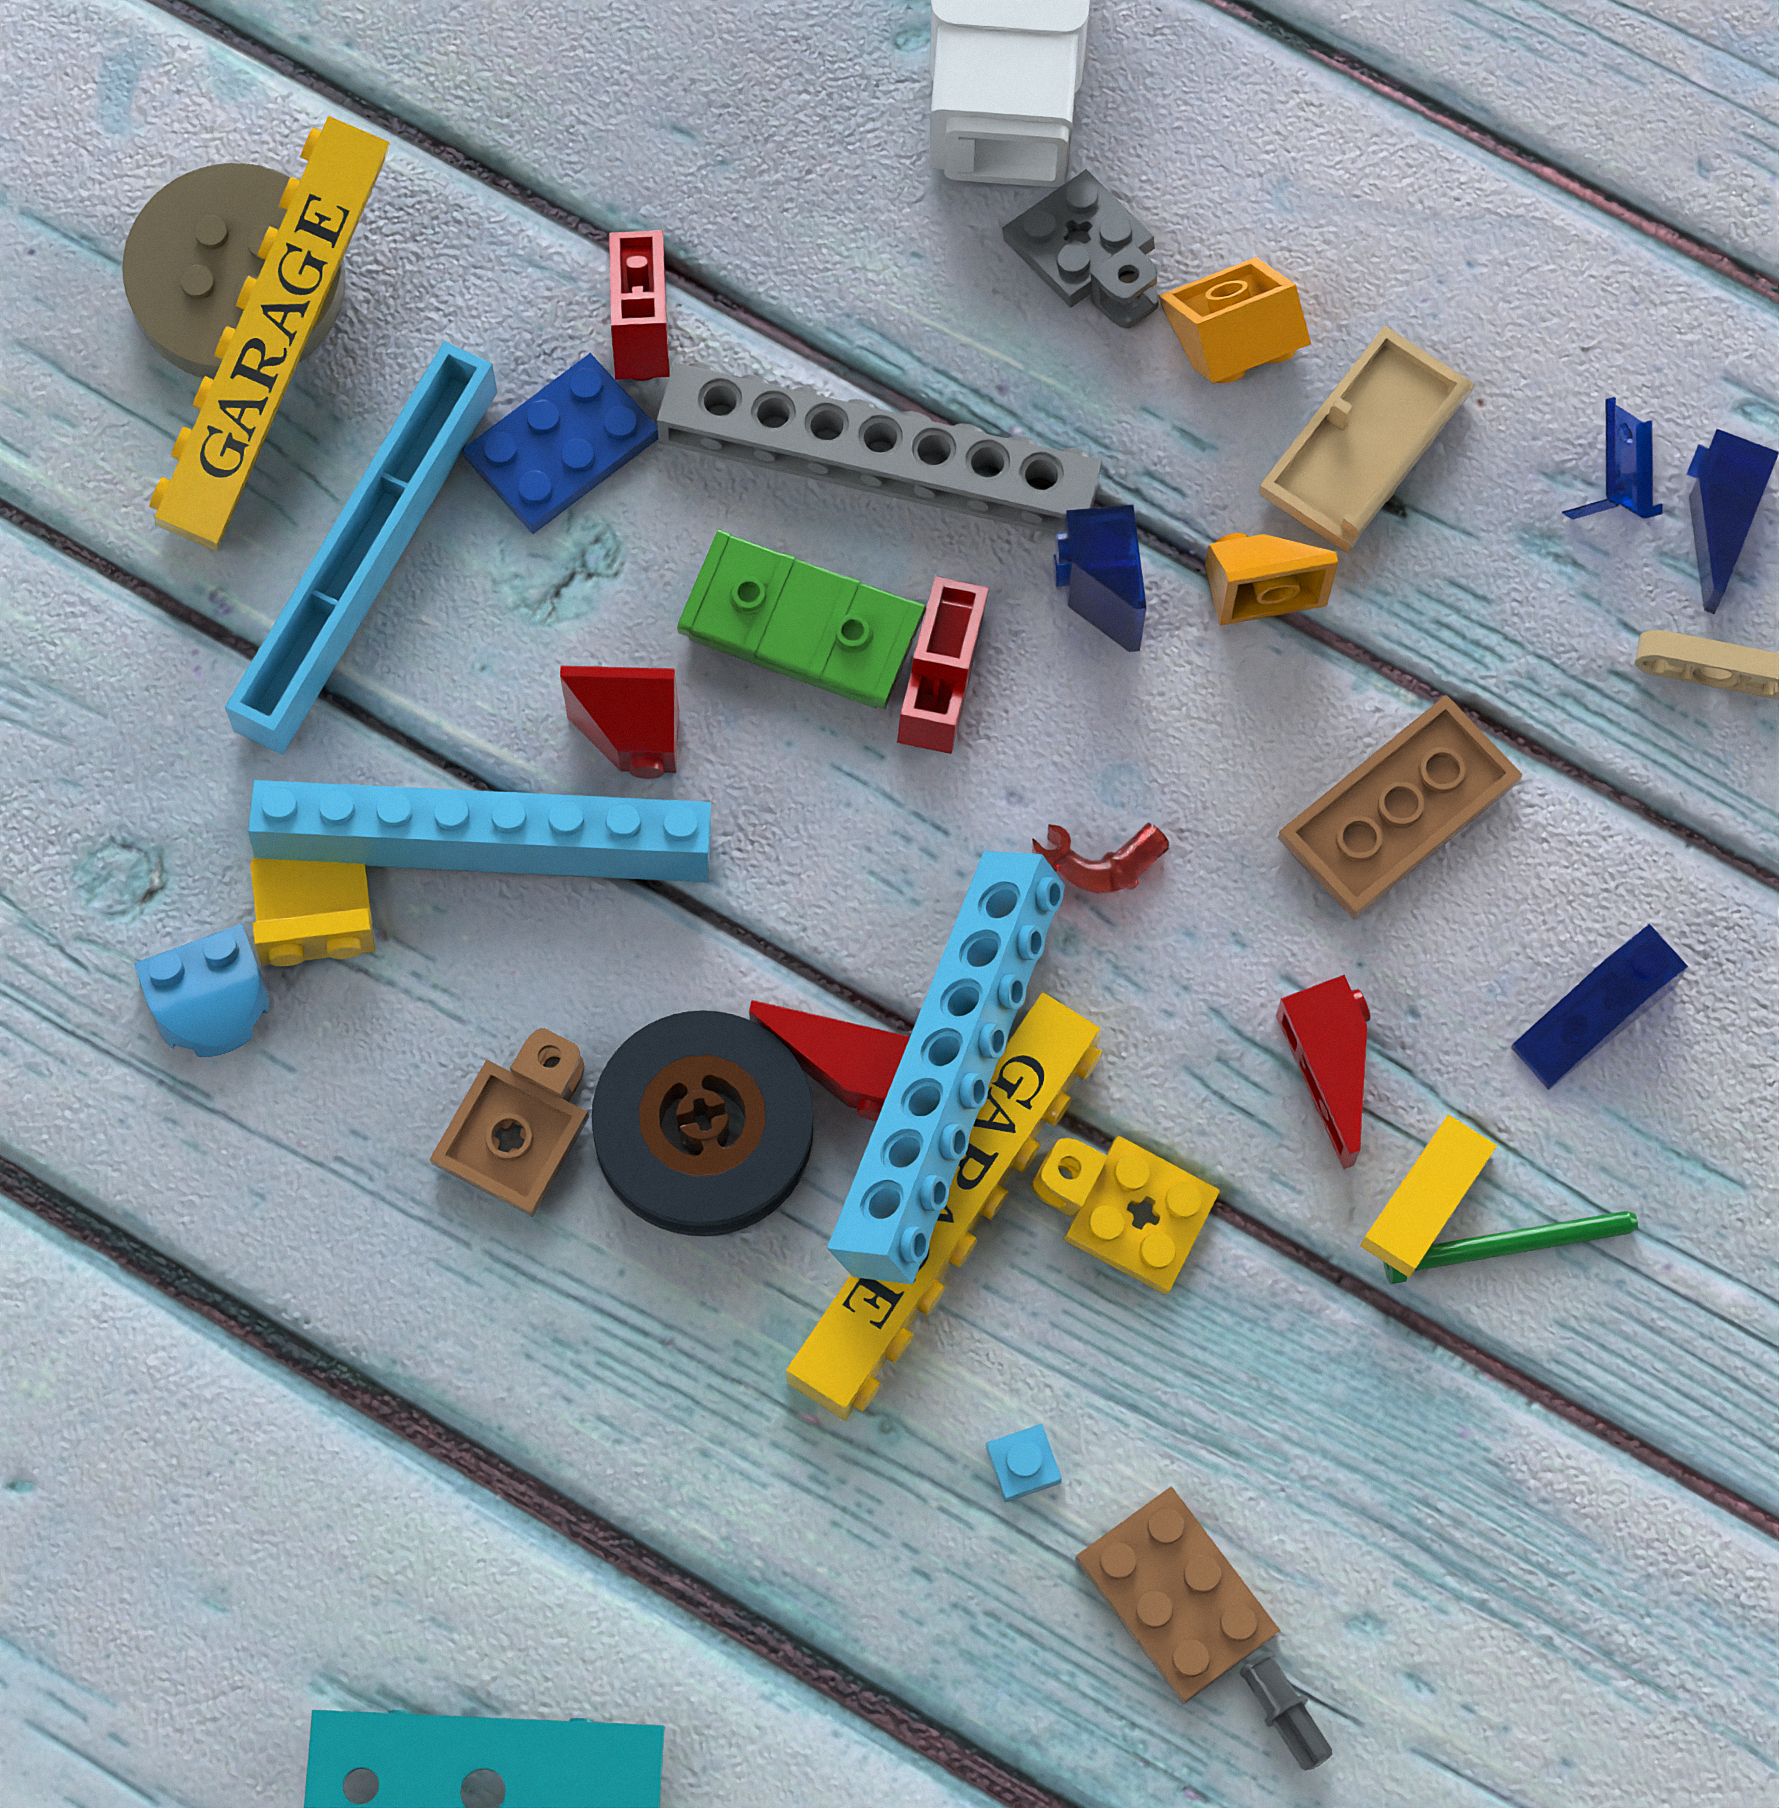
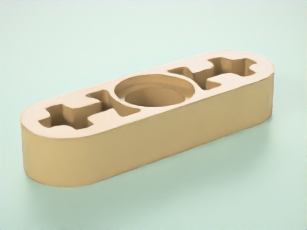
[1635,630,1779,699]

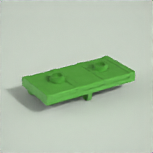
[677,529,926,709]

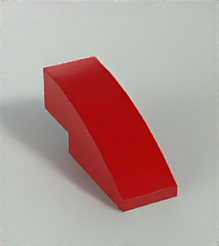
[897,576,989,754]

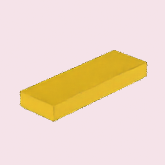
[1360,1114,1497,1278]

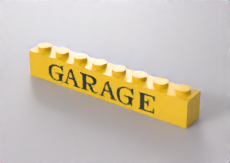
[149,115,390,551]
[786,992,1103,1421]

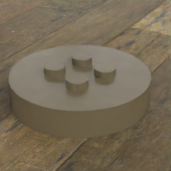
[122,163,346,379]

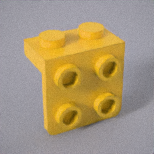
[250,858,375,966]

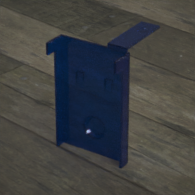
[1562,397,1663,520]

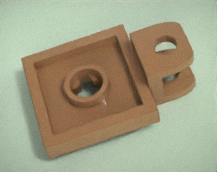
[429,1028,589,1217]

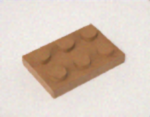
[1075,1486,1280,1705]

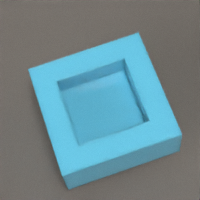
[986,1424,1062,1503]

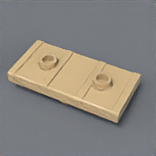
[1258,325,1475,553]

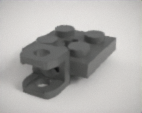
[1002,169,1159,328]

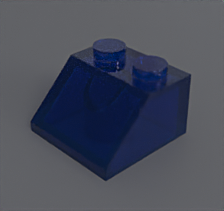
[1053,504,1147,652]

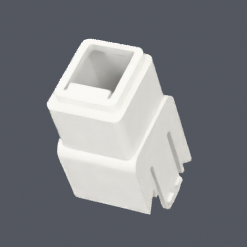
[929,0,1090,187]

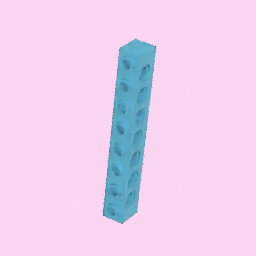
[827,851,1065,1284]

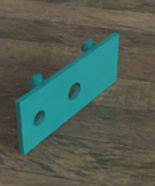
[304,1710,665,1808]

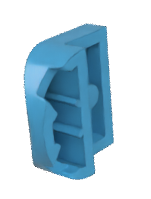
[134,923,270,1057]

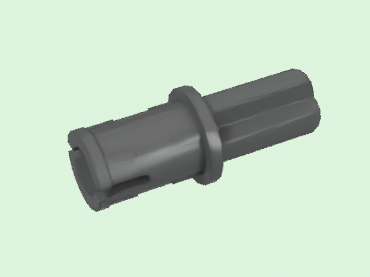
[1239,1651,1332,1771]

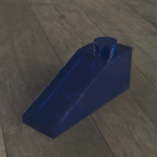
[1686,429,1779,614]
[1511,924,1688,1090]

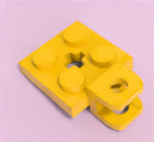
[1031,1135,1220,1295]

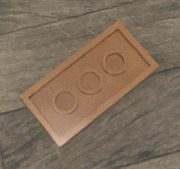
[1278,695,1523,920]

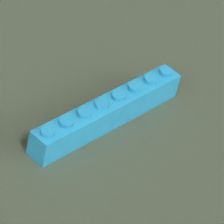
[225,341,497,755]
[248,780,711,882]

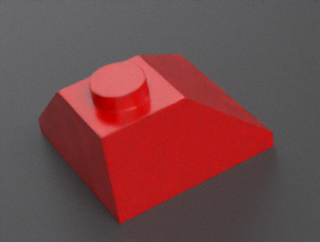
[560,665,679,779]

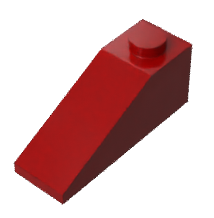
[609,230,670,381]
[1276,974,1371,1169]
[749,1000,910,1122]

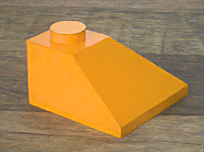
[1205,533,1338,626]

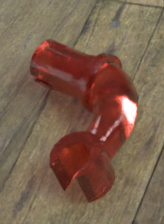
[1032,822,1170,894]

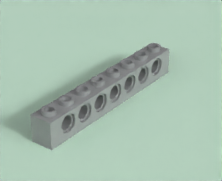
[657,362,1102,542]

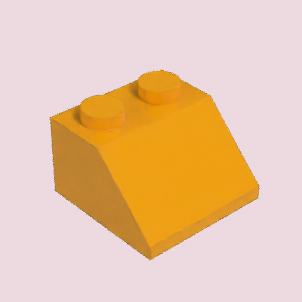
[1158,257,1311,384]

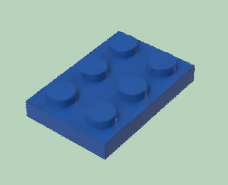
[462,353,659,534]

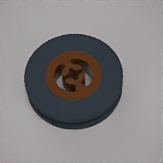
[591,1010,813,1236]

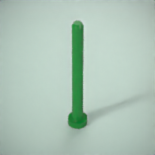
[1383,1211,1638,1284]

